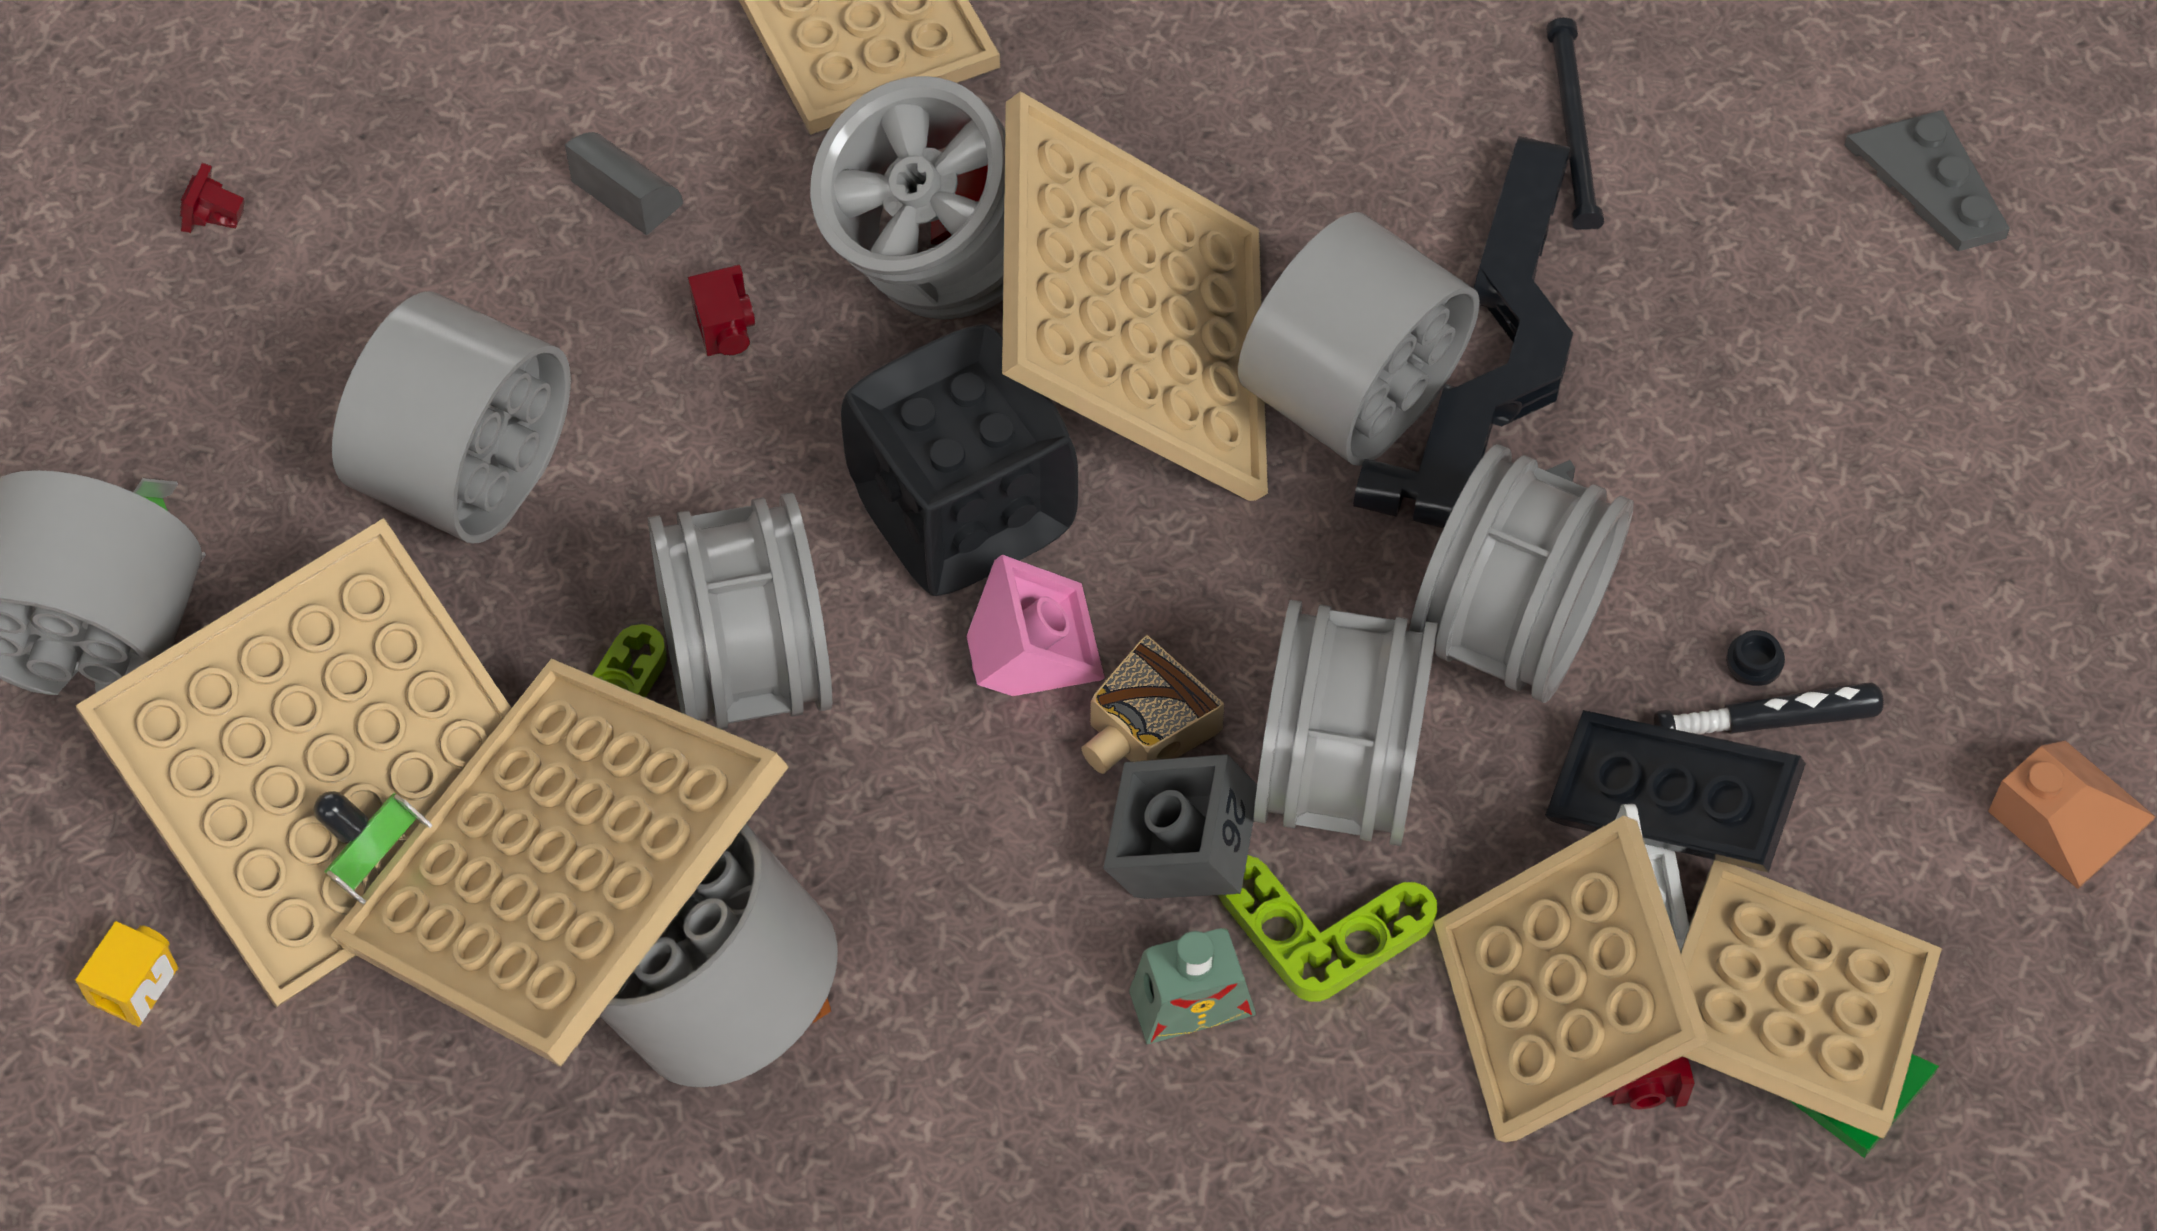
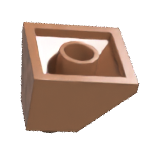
[1988,740,2156,889]

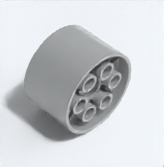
[1238,212,1480,466]
[332,291,571,544]
[0,471,202,695]
[600,824,838,1087]

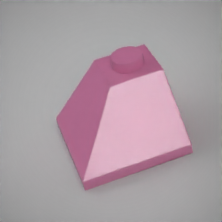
[966,555,1105,696]

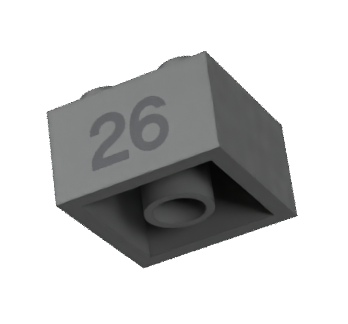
[1103,754,1257,899]

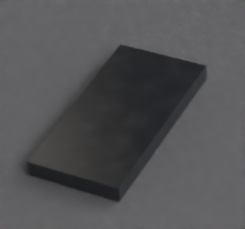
[1545,710,1806,873]

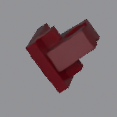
[180,163,245,233]

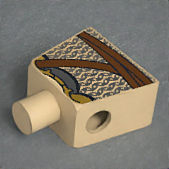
[1081,635,1224,774]

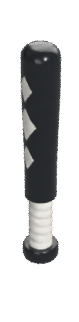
[1654,682,1884,734]

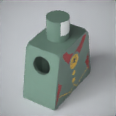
[1129,928,1256,1045]

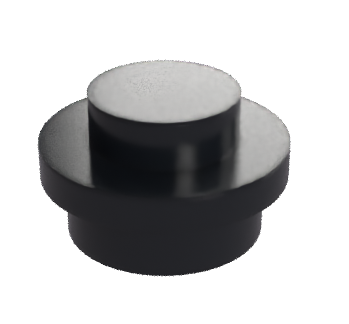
[1726,630,1785,686]

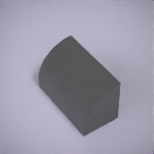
[565,132,683,235]

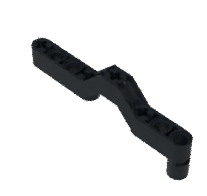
[1353,136,1573,528]

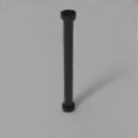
[1546,17,1604,230]

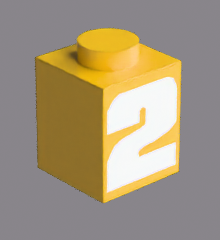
[75,921,178,1027]

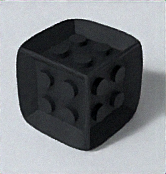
[841,324,1078,596]

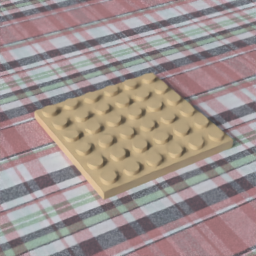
[1002,91,1268,501]
[76,518,511,1008]
[330,659,788,1067]

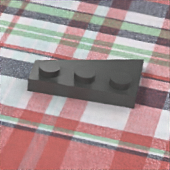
[1844,110,2010,251]

